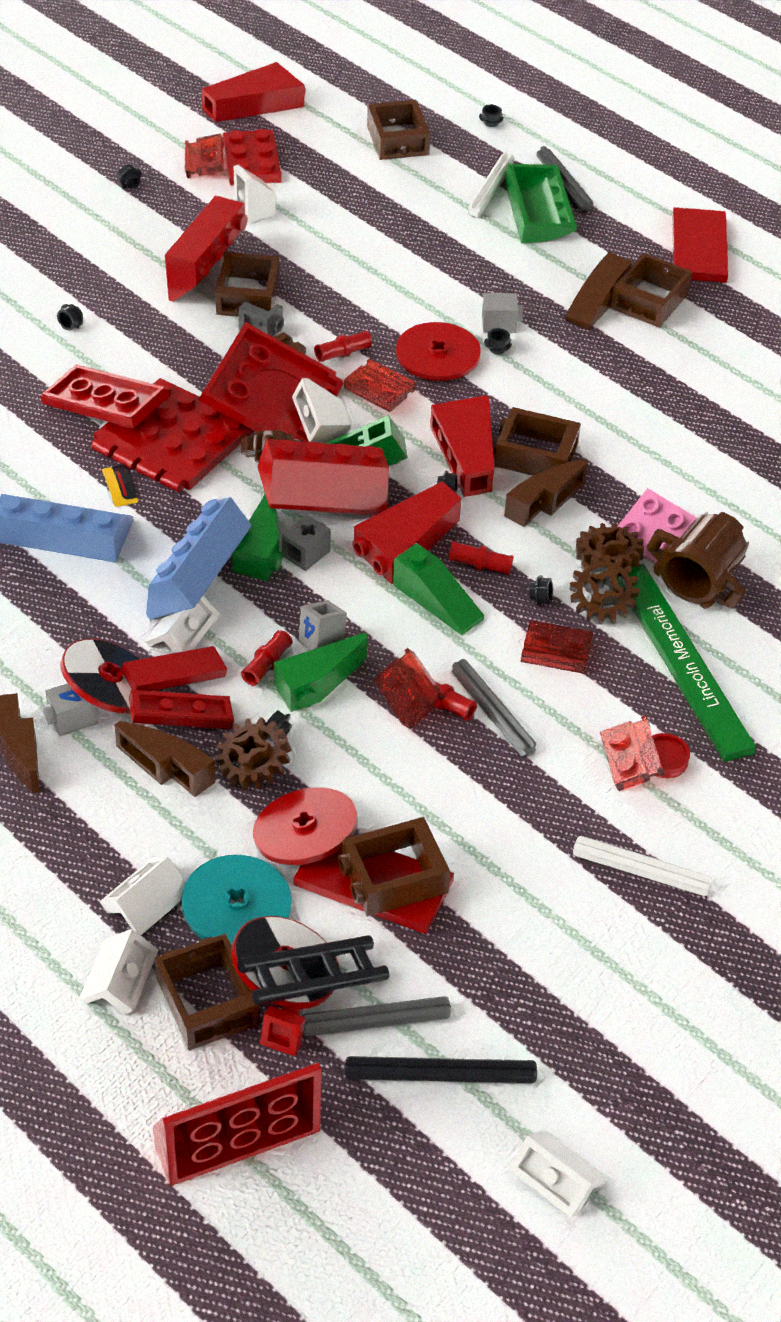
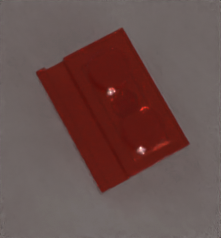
[185,133,224,179]
[344,358,416,412]
[520,620,593,674]
[374,648,445,729]
[600,715,665,792]

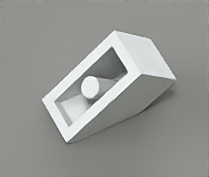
[234,165,277,225]
[292,378,352,443]

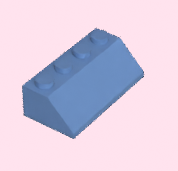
[0,494,134,563]
[146,496,252,619]

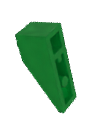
[327,415,408,467]
[232,494,283,581]
[393,543,484,635]
[274,633,368,712]

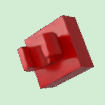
[260,1006,306,1056]

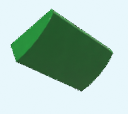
[504,163,577,243]

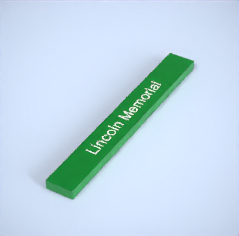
[617,563,756,762]

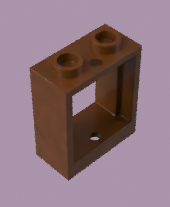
[367,100,431,160]
[215,252,280,317]
[610,253,692,328]
[492,407,581,476]
[338,817,451,917]
[155,933,260,1051]

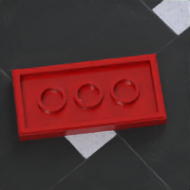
[672,207,728,283]
[40,364,169,429]
[293,848,454,935]

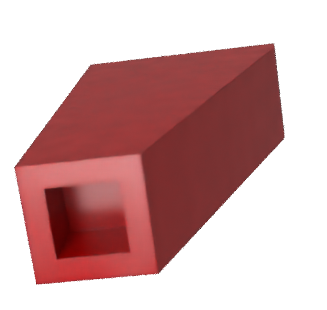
[201,62,306,122]
[430,395,494,497]
[352,481,462,584]

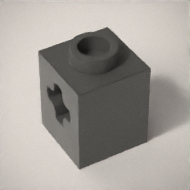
[282,515,331,571]

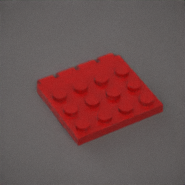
[199,322,344,442]
[91,378,254,493]

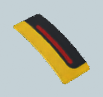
[102,465,138,507]

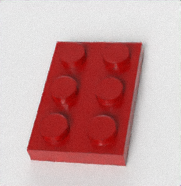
[222,129,281,185]

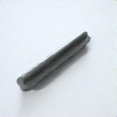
[536,146,593,212]
[452,659,537,757]
[302,996,451,1036]

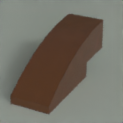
[565,252,632,330]
[504,459,588,527]
[0,693,40,793]
[114,721,216,797]

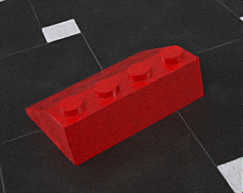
[152,1063,321,1187]

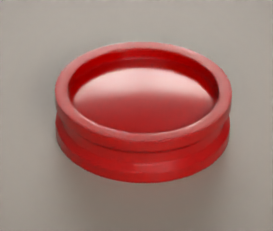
[641,733,690,779]

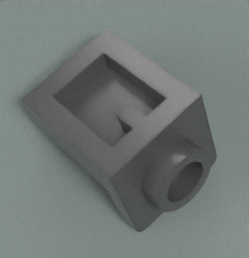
[239,302,284,337]

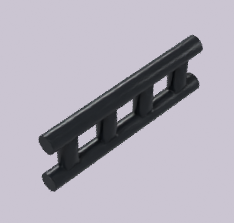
[237,935,389,1005]

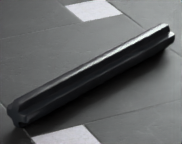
[345,1056,537,1084]

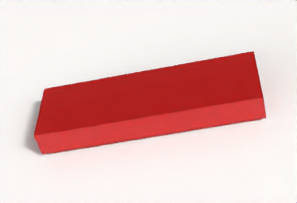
[122,646,228,691]
[129,690,234,729]

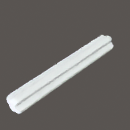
[468,153,514,218]
[573,836,712,896]

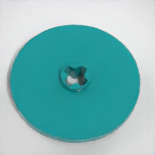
[182,855,292,945]

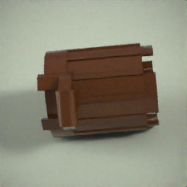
[646,512,749,609]

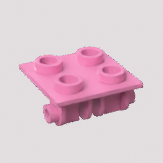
[617,488,697,563]

